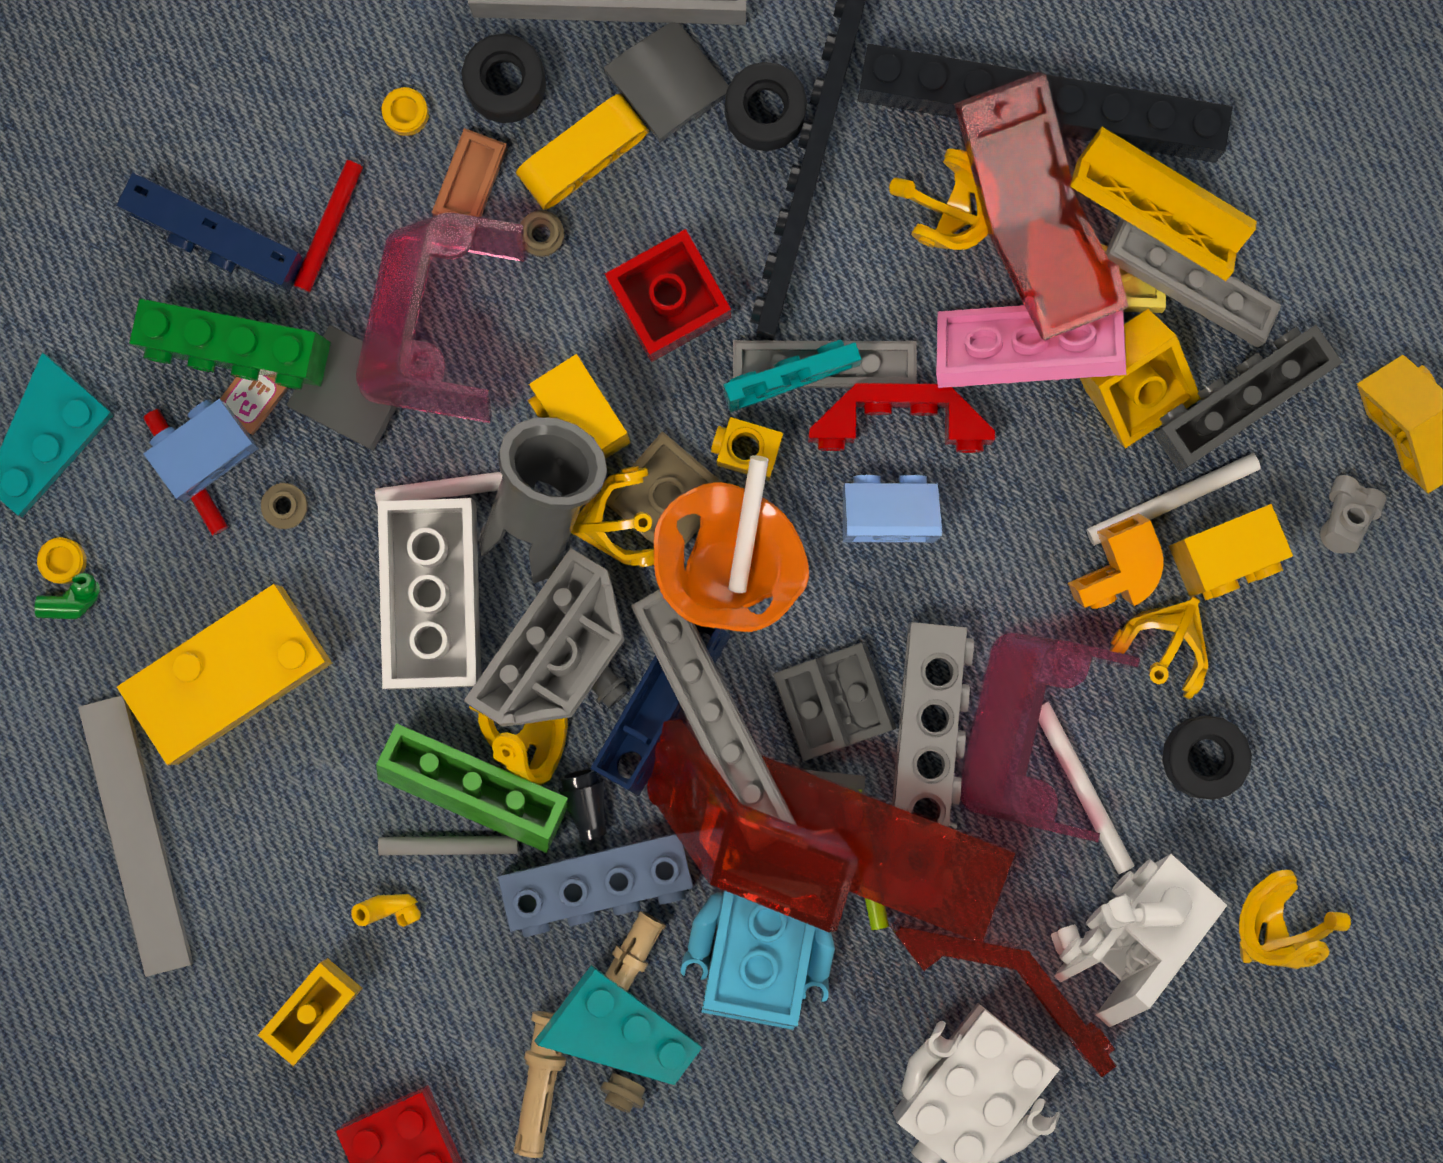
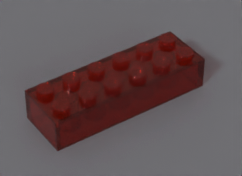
[715,752,1018,944]

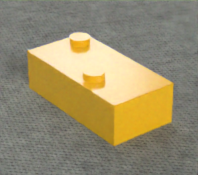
[117,584,333,765]

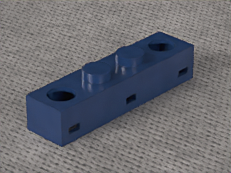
[116,172,304,293]
[590,624,731,796]

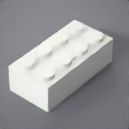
[378,498,481,690]

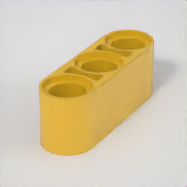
[516,93,649,210]

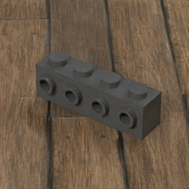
[1153,325,1343,472]

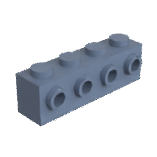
[498,832,694,937]

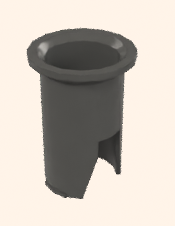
[477,417,607,584]

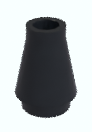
[558,769,607,840]

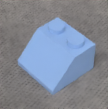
[843,475,942,543]

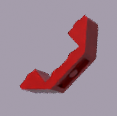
[808,383,995,453]

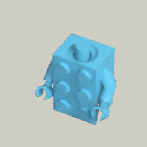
[681,861,835,1030]

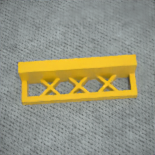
[1070,126,1257,281]

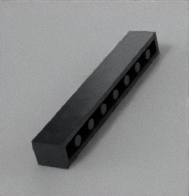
[857,44,1233,163]

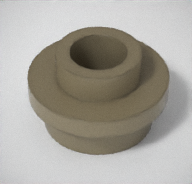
[518,210,564,257]
[261,483,308,529]
[600,1073,646,1113]

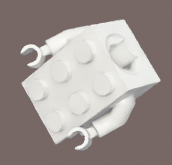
[1051,854,1227,1027]
[892,1003,1060,1163]

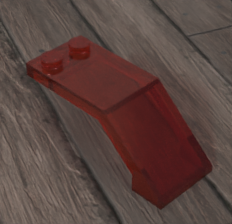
[954,72,1129,341]
[647,719,858,932]
[889,920,1117,1078]

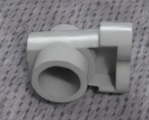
[1320,475,1387,554]

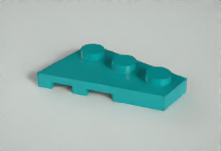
[723,340,862,413]
[0,352,114,517]
[534,965,702,1085]

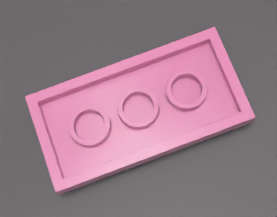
[936,298,1127,388]

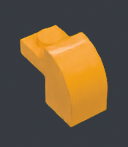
[1068,513,1163,609]

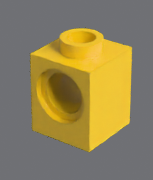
[711,417,783,481]

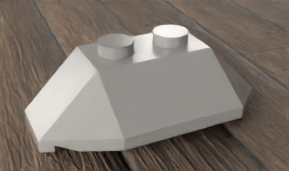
[464,548,625,727]

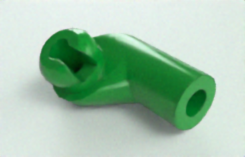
[34,573,100,619]

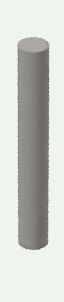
[378,836,519,856]

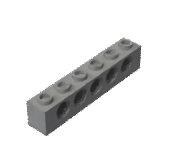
[883,622,974,908]

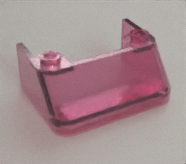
[356,212,526,423]
[960,633,1140,842]

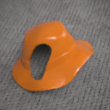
[654,482,809,632]

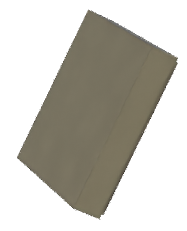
[606,431,721,547]

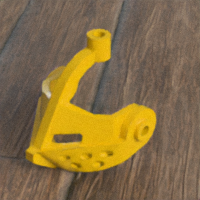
[889,148,998,250]
[571,466,654,567]
[1109,595,1208,700]
[469,706,568,785]
[1239,870,1351,969]

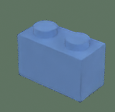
[143,399,259,503]

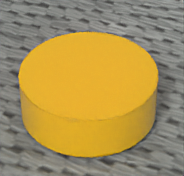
[382,87,429,136]
[37,537,87,584]

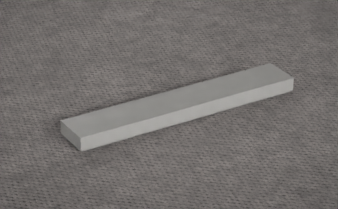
[631,589,797,850]
[78,695,194,977]

